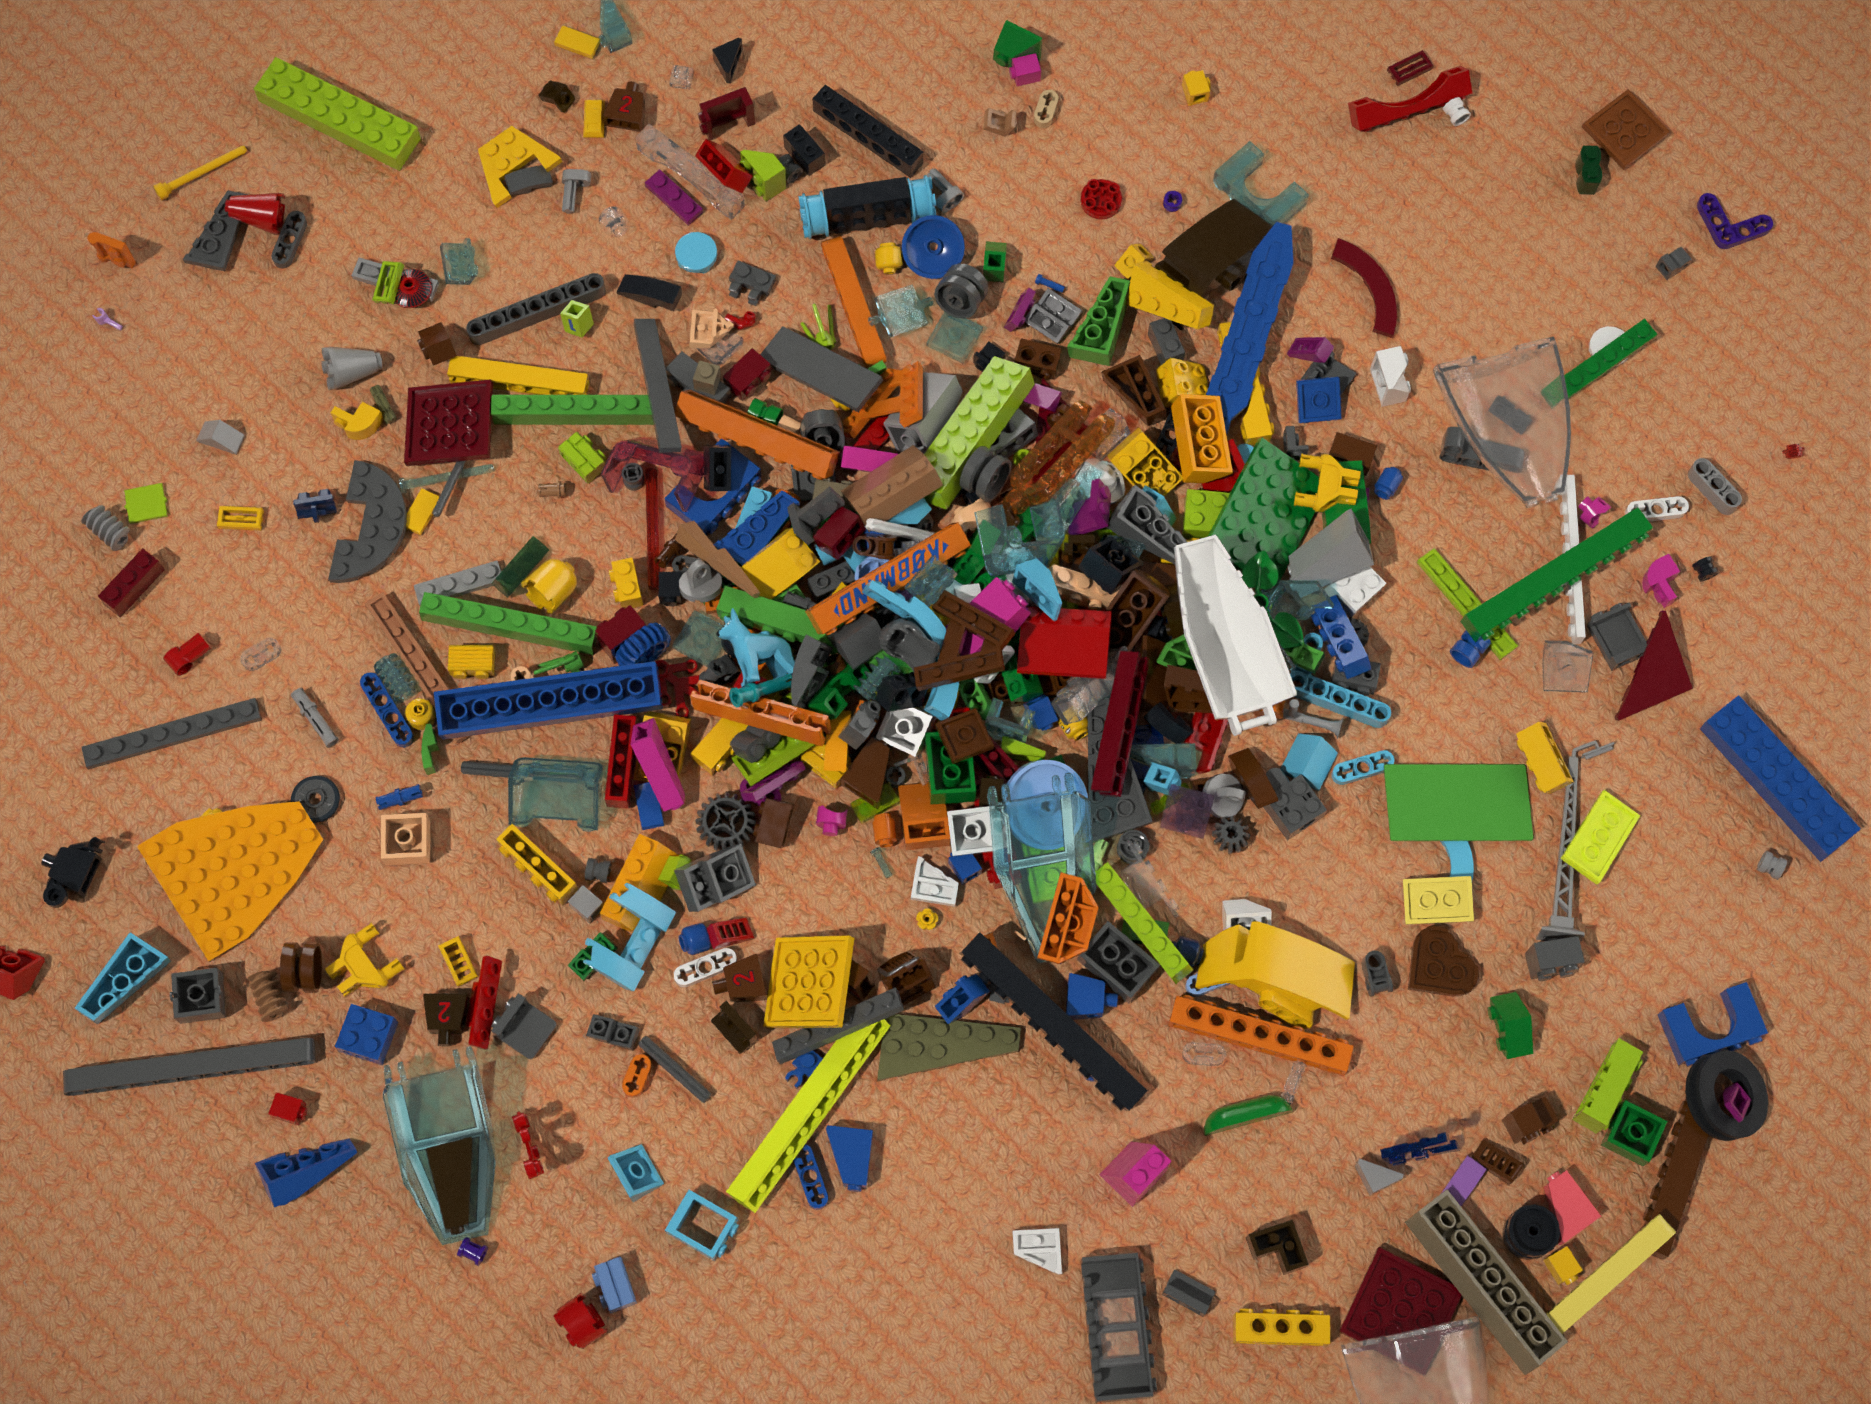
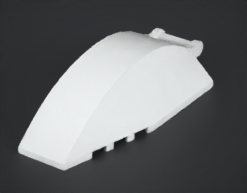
[1174,535,1297,736]

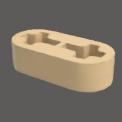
[1034,90,1058,128]

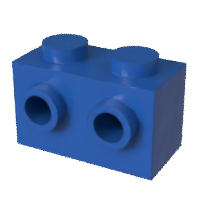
[935,974,990,1024]

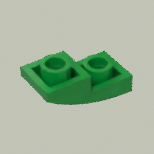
[567,932,618,981]

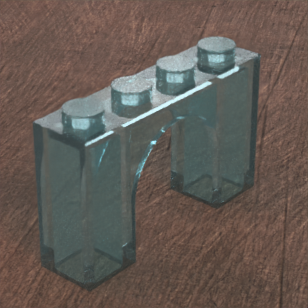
[1213,141,1309,226]

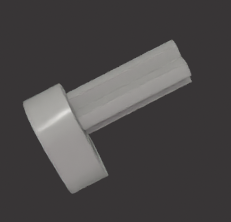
[927,168,964,213]
[562,169,591,214]

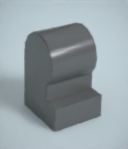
[1656,247,1693,280]

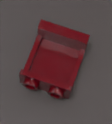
[698,87,755,140]

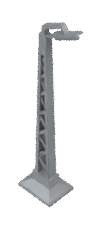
[1536,741,1614,942]

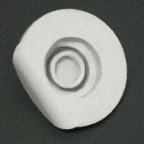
[1075,458,1125,504]

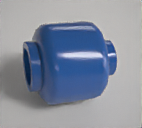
[679,923,711,955]

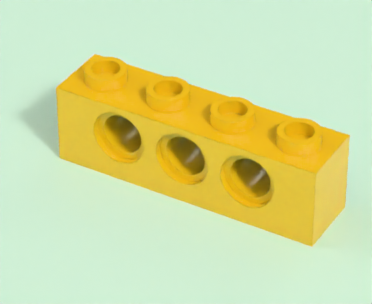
[1233,1309,1330,1346]

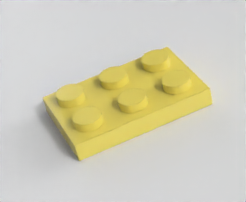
[1403,876,1474,925]

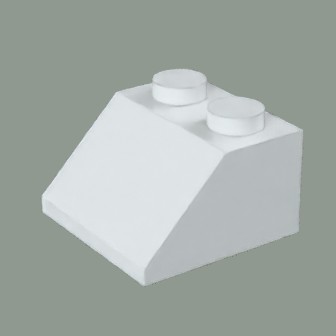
[876,706,937,757]

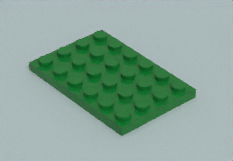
[1208,437,1319,592]

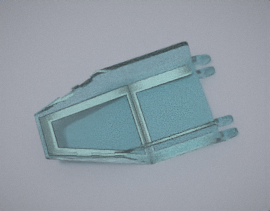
[987,773,1096,963]
[383,1046,496,1245]

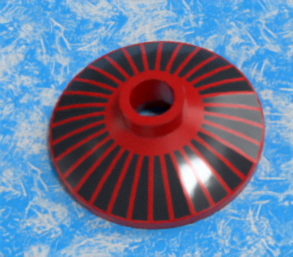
[394,269,432,308]

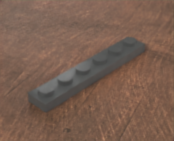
[772,988,904,1064]

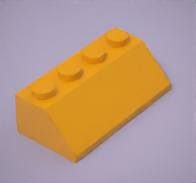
[1171,394,1233,483]
[600,834,679,933]

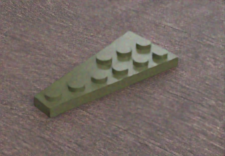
[877,1014,1021,1082]

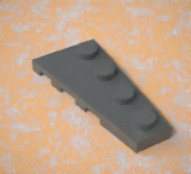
[183,190,248,272]

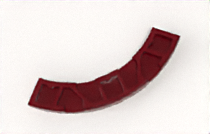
[1331,238,1397,338]

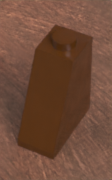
[841,737,890,810]

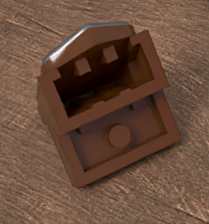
[878,951,935,1006]

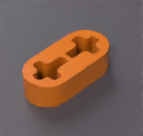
[622,1054,652,1098]

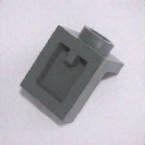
[1283,426,1309,460]

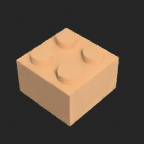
[381,813,430,865]

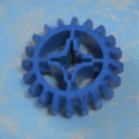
[615,622,671,666]

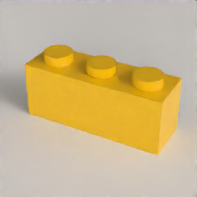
[1516,722,1574,794]

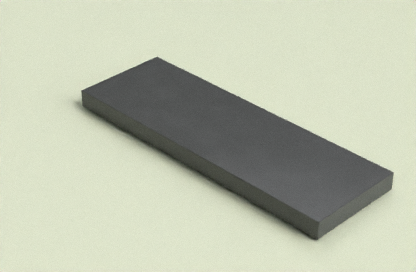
[760,326,883,413]

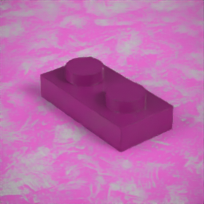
[1004,288,1036,332]

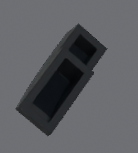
[616,274,682,312]

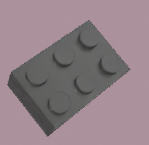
[1077,921,1160,1004]

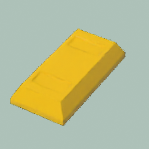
[583,100,605,138]

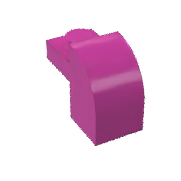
[1642,554,1680,608]

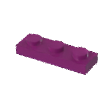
[645,169,703,226]
[741,761,805,803]

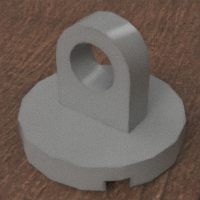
[679,560,723,603]
[1203,773,1246,818]

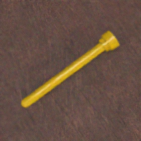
[153,146,247,201]

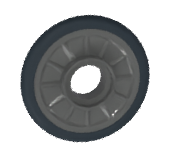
[291,776,340,823]

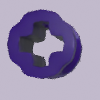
[457,1237,488,1266]

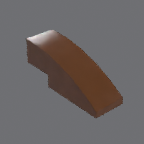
[1228,748,1278,809]

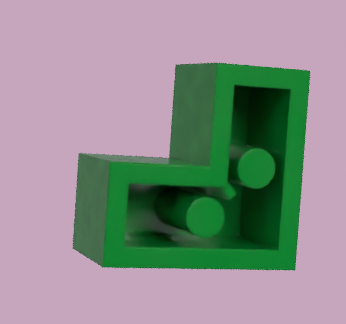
[1487,992,1533,1059]

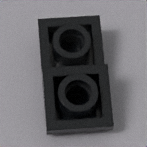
[1144,702,1194,745]

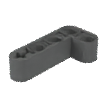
[1440,427,1525,476]

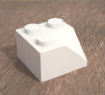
[1370,346,1411,407]

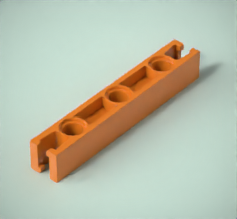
[690,680,832,746]

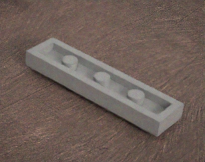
[351,257,439,302]
[414,560,504,606]

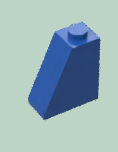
[826,1125,873,1192]

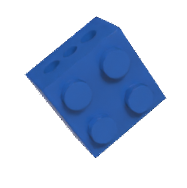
[335,1004,399,1066]

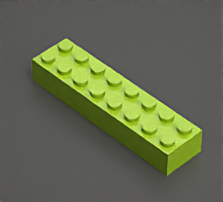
[254,57,421,171]
[924,356,1035,510]

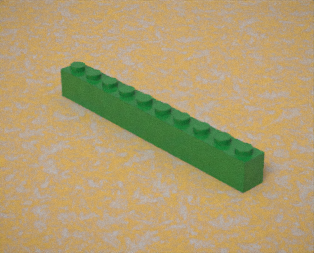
[1460,507,1653,643]

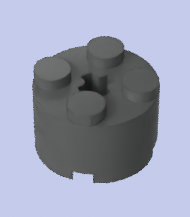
[800,409,845,451]

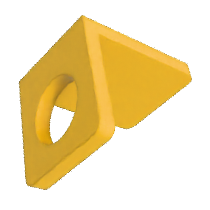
[1114,244,1154,279]

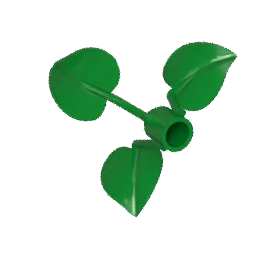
[1241,550,1303,649]

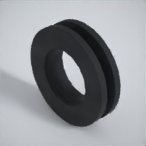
[1685,1050,1768,1141]

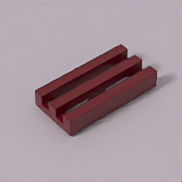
[1387,50,1433,86]

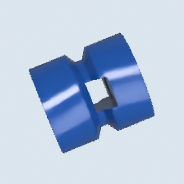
[1450,630,1491,668]

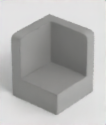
[568,886,604,924]

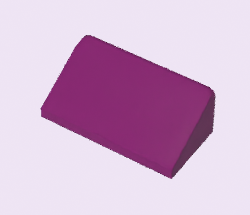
[1023,383,1062,412]

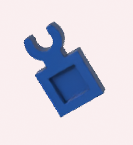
[785,1050,823,1089]

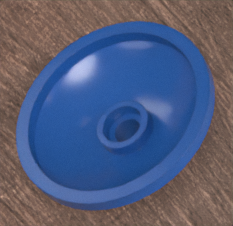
[902,215,965,279]

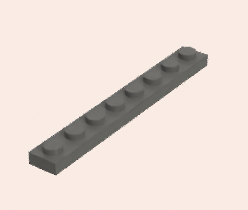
[82,698,262,770]

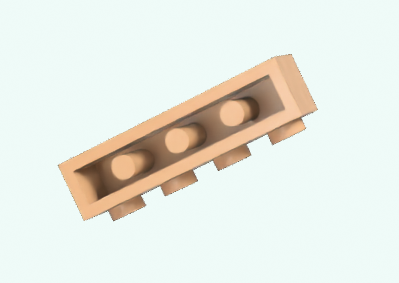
[1049,564,1119,611]

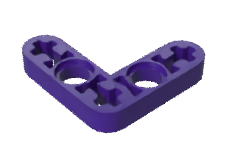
[1697,193,1773,249]

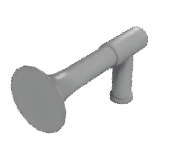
[1283,699,1344,739]

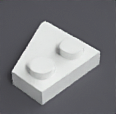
[911,856,959,907]
[1012,1228,1062,1275]

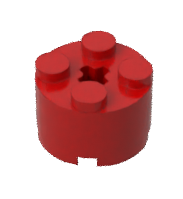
[553,1293,607,1349]

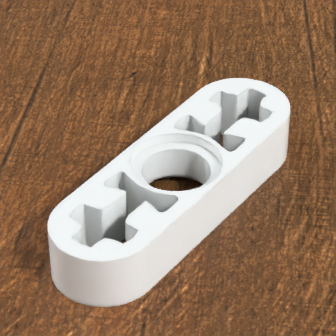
[1625,496,1689,521]
[674,948,737,987]

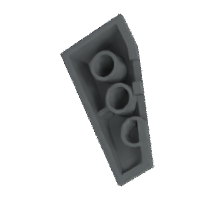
[1108,485,1187,564]

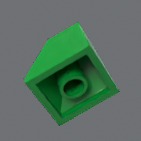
[993,20,1042,68]

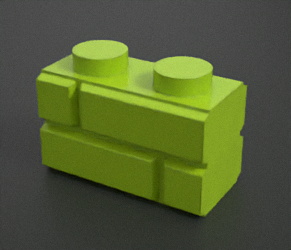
[558,432,607,484]

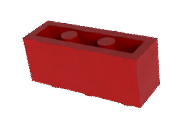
[695,138,753,193]

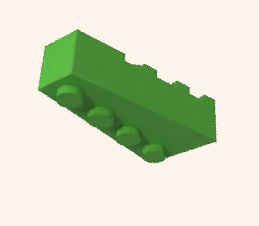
[1067,276,1130,366]

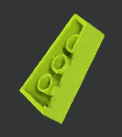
[1572,1038,1643,1134]

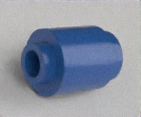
[1374,467,1403,500]

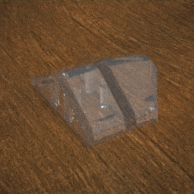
[697,332,744,365]

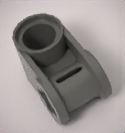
[699,654,742,685]
[1361,951,1393,997]

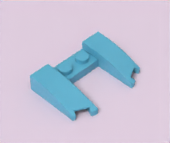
[583,883,676,991]

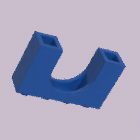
[664,439,761,536]
[1657,982,1768,1067]

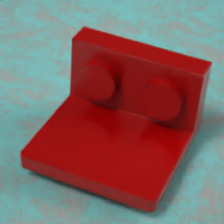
[1201,439,1245,493]

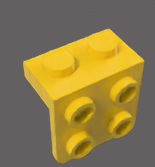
[1156,358,1208,408]

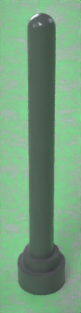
[432,461,466,517]

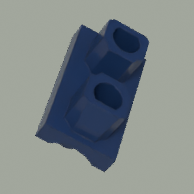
[293,489,337,523]

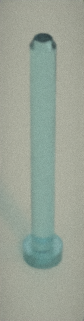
[399,464,494,493]

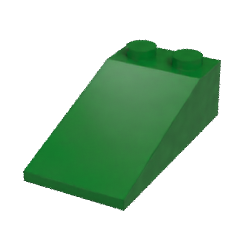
[1319,460,1371,544]

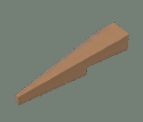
[675,521,760,598]

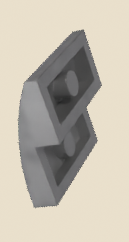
[1024,288,1083,344]

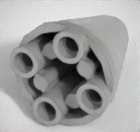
[321,347,382,390]

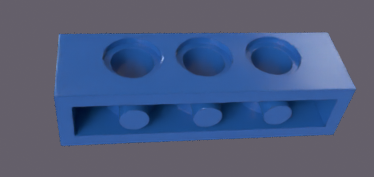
[1311,595,1371,679]

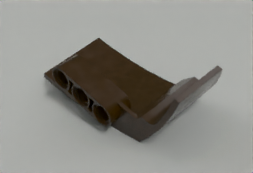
[1154,199,1273,331]

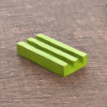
[372,261,404,305]

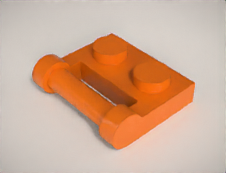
[87,232,136,269]

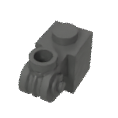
[838,700,881,750]

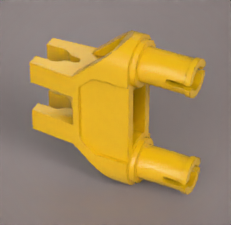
[1294,453,1361,512]
[325,923,405,997]

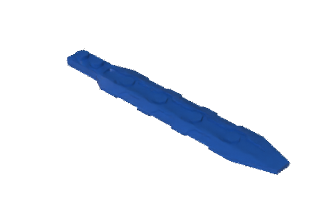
[1206,222,1293,435]

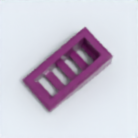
[1287,337,1334,363]
[1723,1082,1751,1122]

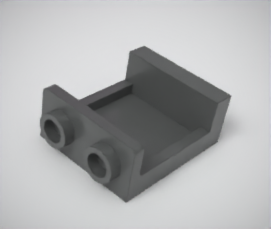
[1587,603,1647,671]

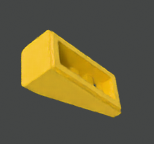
[438,936,478,987]

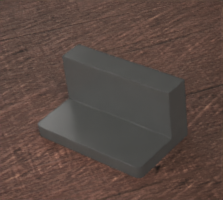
[1161,1270,1215,1317]

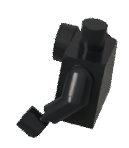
[41,837,105,908]

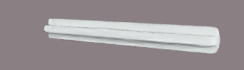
[865,518,934,542]

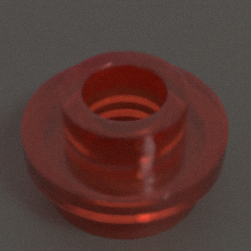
[1782,444,1805,459]

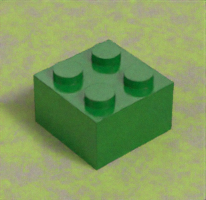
[1601,1100,1668,1166]

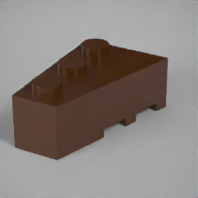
[1101,355,1167,426]

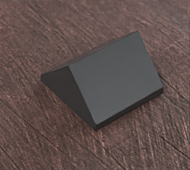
[827,612,883,670]

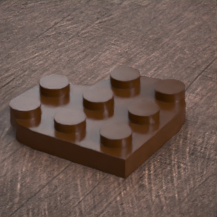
[1408,926,1479,997]

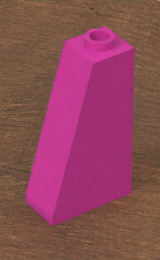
[841,446,898,472]
[630,718,685,811]

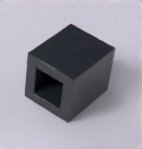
[658,572,682,607]

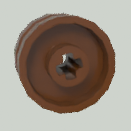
[280,942,322,993]

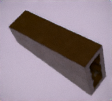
[426,1136,473,1235]

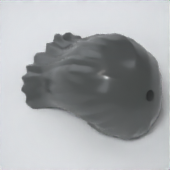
[878,618,941,672]

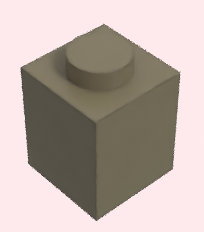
[693,360,721,395]

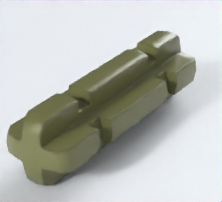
[370,385,396,424]

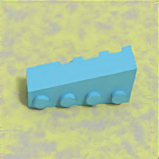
[75,932,171,1024]

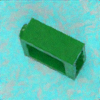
[948,519,1003,585]

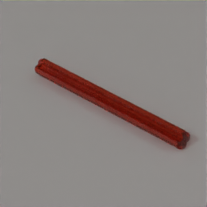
[645,468,660,590]

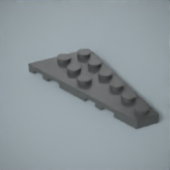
[1088,698,1153,844]

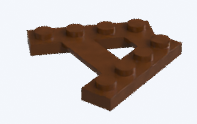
[914,590,1015,691]

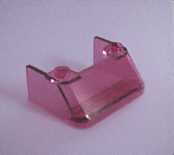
[601,437,704,512]

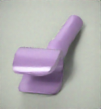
[92,308,123,331]

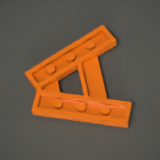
[842,361,923,439]

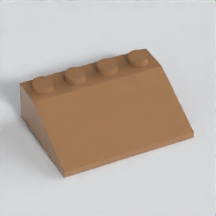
[841,445,943,532]

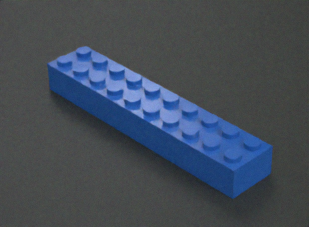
[434,661,663,740]

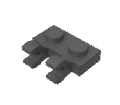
[729,261,776,306]

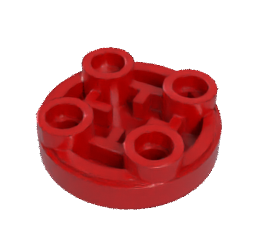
[1080,179,1122,219]

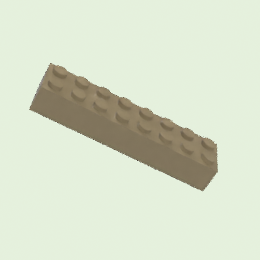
[1405,1190,1568,1375]

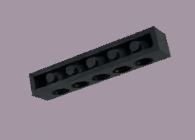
[812,84,923,178]

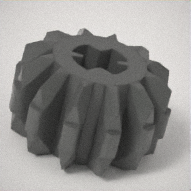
[1212,816,1250,854]

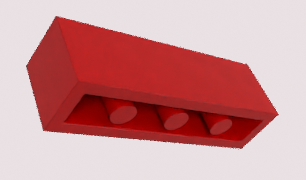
[604,714,638,809]

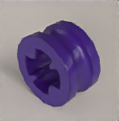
[1163,191,1182,212]

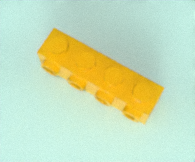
[496,824,579,905]

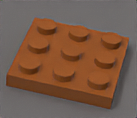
[1582,89,1670,170]

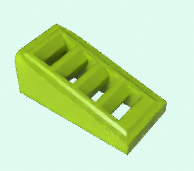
[1001,736,1046,762]

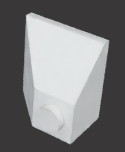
[947,806,995,856]
[1222,899,1272,930]

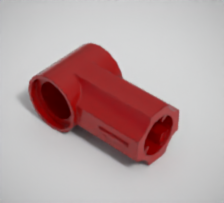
[163,633,211,676]

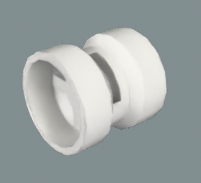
[1443,97,1471,126]

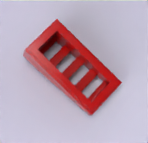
[706,918,754,950]

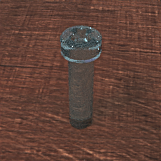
[870,847,892,879]

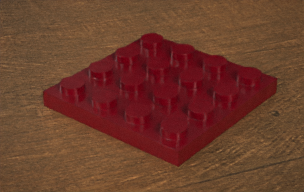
[404,379,493,466]
[1339,1247,1462,1376]

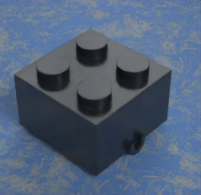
[1078,536,1144,595]

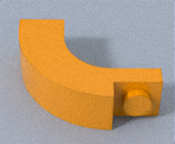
[824,710,852,772]

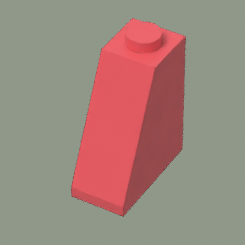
[1544,1170,1601,1246]

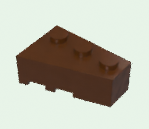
[1164,664,1213,713]

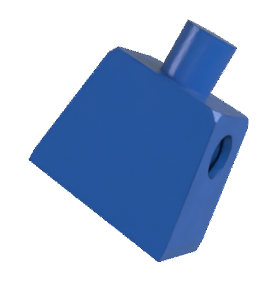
[1066,973,1118,1020]

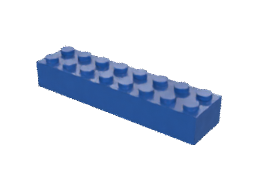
[1700,695,1861,862]

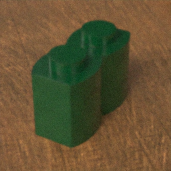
[1575,146,1602,195]

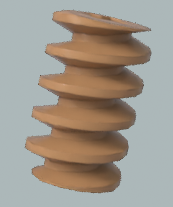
[248,971,288,1022]

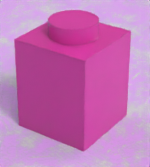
[1009,53,1041,86]

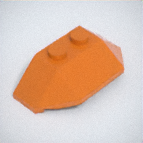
[1037,873,1099,964]

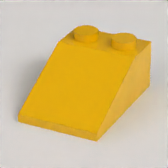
[740,527,820,599]

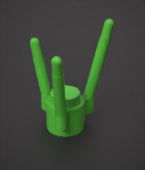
[534,651,584,675]

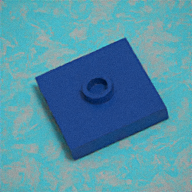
[1296,376,1342,423]

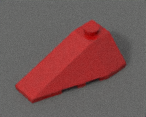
[0,946,45,1000]

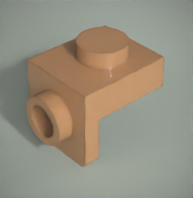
[983,108,1017,137]

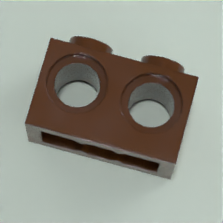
[1014,338,1062,380]

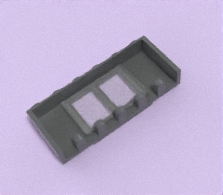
[1080,1253,1157,1403]

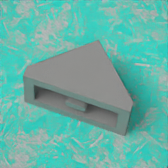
[196,420,245,455]
[1355,1158,1404,1196]

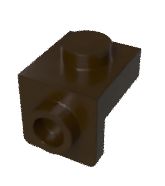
[538,80,575,113]

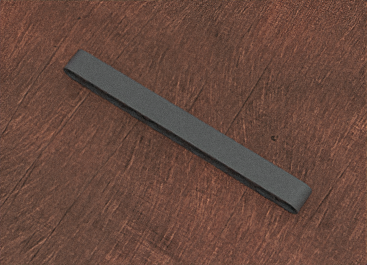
[63,1038,316,1096]

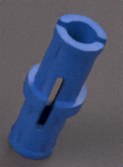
[376,784,423,810]

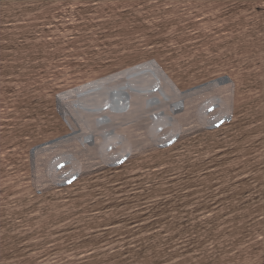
[1119,839,1179,918]

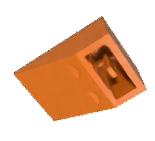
[898,783,950,851]

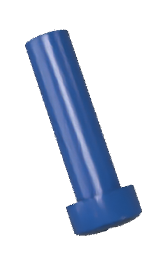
[1035,274,1065,293]

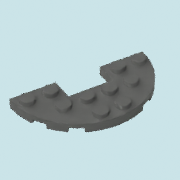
[328,460,407,583]

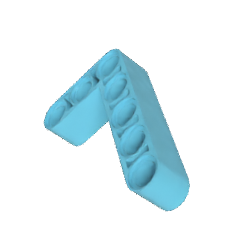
[1290,633,1391,728]

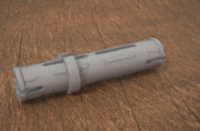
[291,688,339,748]

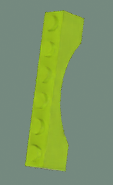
[1090,862,1193,984]

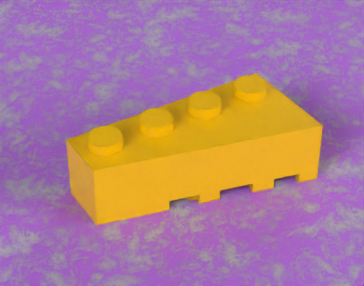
[1126,261,1214,329]

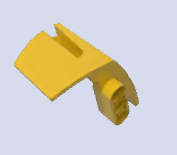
[1195,921,1355,1029]

